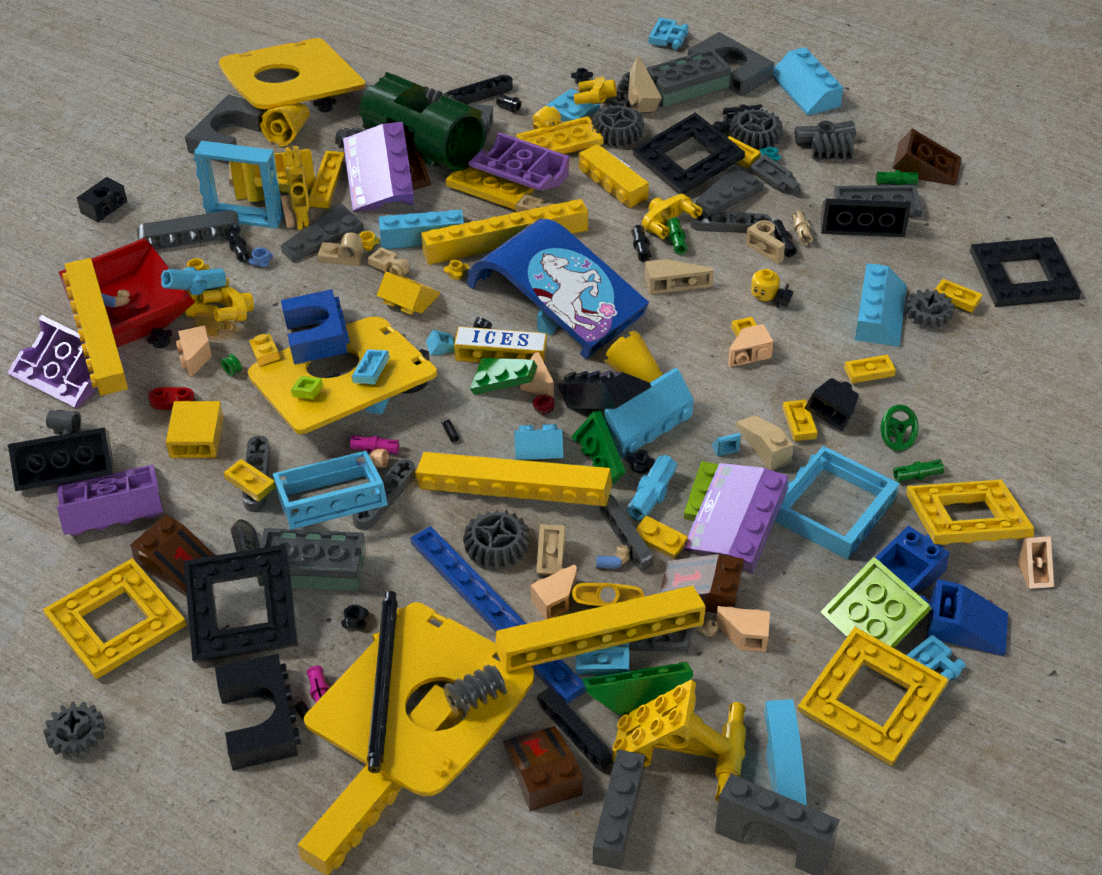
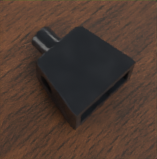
[804,378,859,431]

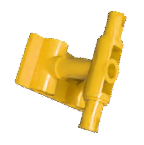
[230,146,315,230]
[612,680,746,802]

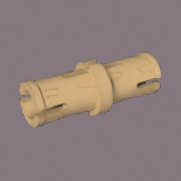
[792,210,813,245]

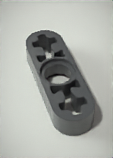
[612,72,630,107]

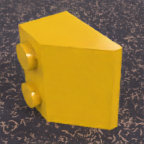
[376,271,440,315]

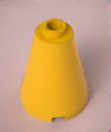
[260,103,310,147]
[604,331,663,383]

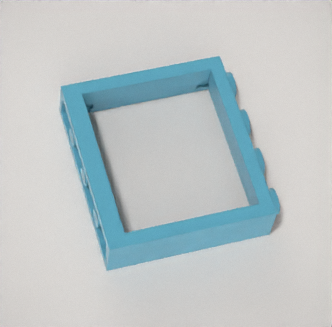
[193,141,284,229]
[775,446,900,560]
[273,451,388,530]

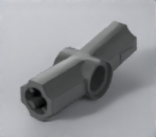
[794,120,856,144]

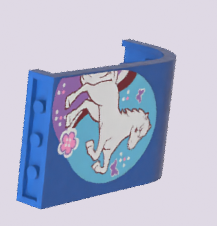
[467,219,649,360]

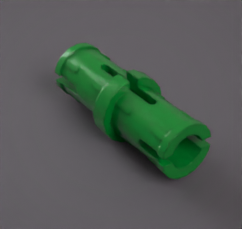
[876,170,918,185]
[667,217,688,255]
[893,459,944,482]

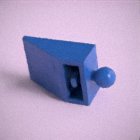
[875,525,949,593]
[919,579,1008,656]

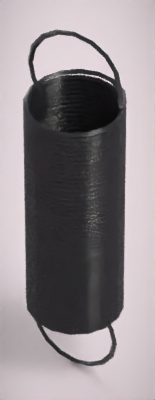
[441,418,460,445]
[293,697,309,721]

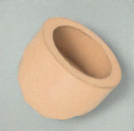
[369,449,389,468]

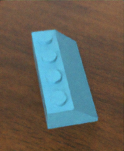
[773,47,843,116]
[379,210,464,249]
[855,263,907,347]
[605,368,694,459]

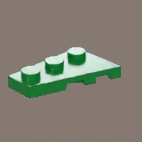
[470,358,538,395]
[571,411,626,485]

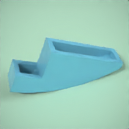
[764,699,807,806]

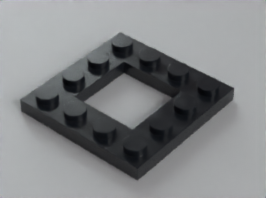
[633,112,745,194]
[970,237,1081,307]
[184,544,298,663]

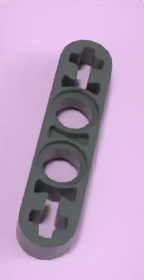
[690,212,772,233]
[242,435,270,512]
[352,459,416,530]
[599,494,653,570]

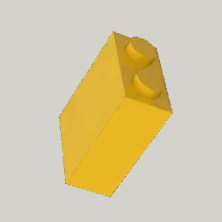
[166,401,224,458]

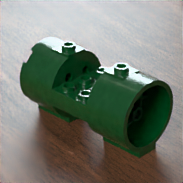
[359,72,486,171]

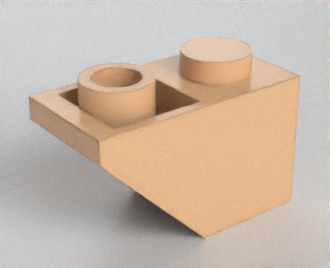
[728,324,774,367]
[176,326,212,377]
[531,564,577,619]
[716,606,770,652]

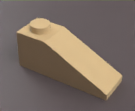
[628,57,662,112]
[644,259,714,294]
[735,415,794,471]

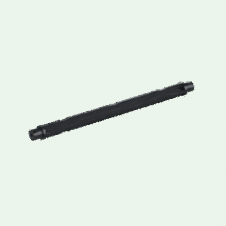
[367,591,398,773]

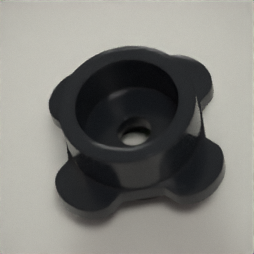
[571,68,593,84]
[313,97,336,113]
[775,284,793,309]
[147,328,173,348]
[627,450,655,474]
[341,604,369,630]

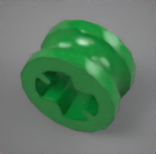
[220,354,242,377]

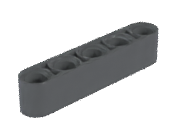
[137,210,241,250]

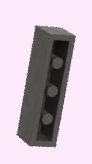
[593,749,645,870]

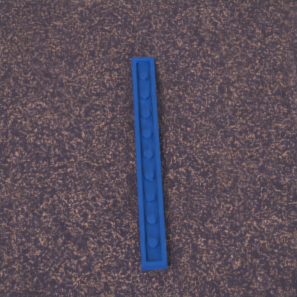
[410,526,586,704]

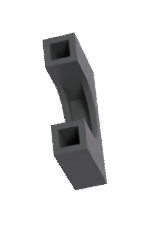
[688,32,774,97]
[185,94,268,165]
[715,774,840,875]

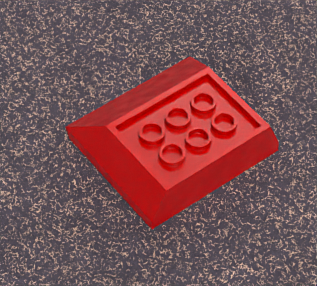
[58,238,195,348]

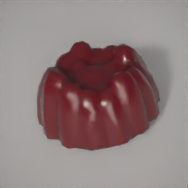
[533,394,555,415]

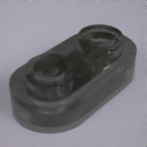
[230,519,260,552]

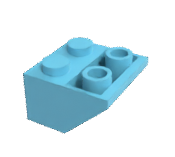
[514,424,563,460]

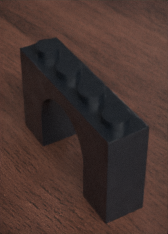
[215,654,301,771]

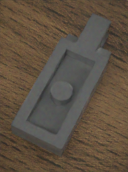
[750,154,801,196]

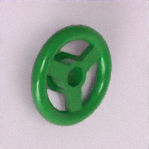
[880,404,919,451]

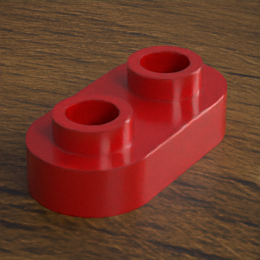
[148,387,196,410]

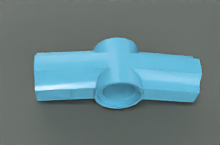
[161,267,227,295]
[627,455,677,522]

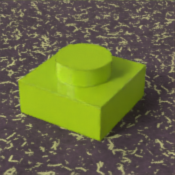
[291,376,323,399]

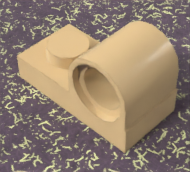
[746,220,785,264]
[317,232,364,266]
[536,524,565,576]

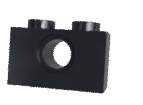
[76,177,128,222]

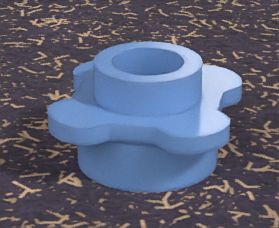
[249,247,273,267]

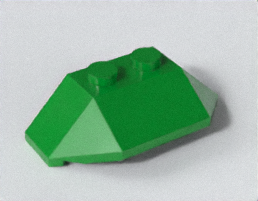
[582,662,693,715]

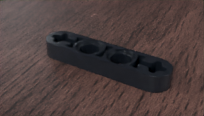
[446,75,513,105]
[537,687,613,770]

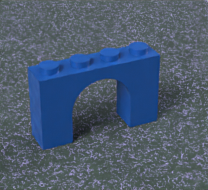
[281,289,350,365]

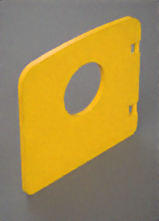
[219,38,366,109]
[248,317,437,434]
[304,602,534,796]

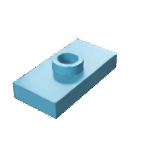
[352,349,390,384]

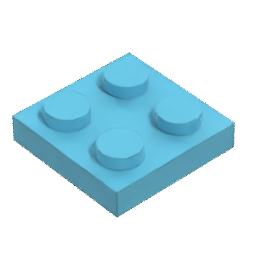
[546,88,600,122]

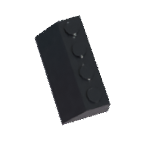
[821,199,911,237]
[557,370,652,409]
[8,427,113,492]

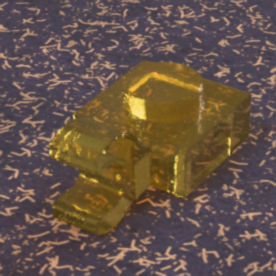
[195,313,236,336]

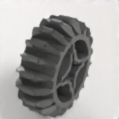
[591,105,644,147]
[730,108,783,150]
[463,509,530,570]

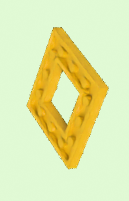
[906,479,1035,545]
[42,558,187,680]
[798,627,949,766]

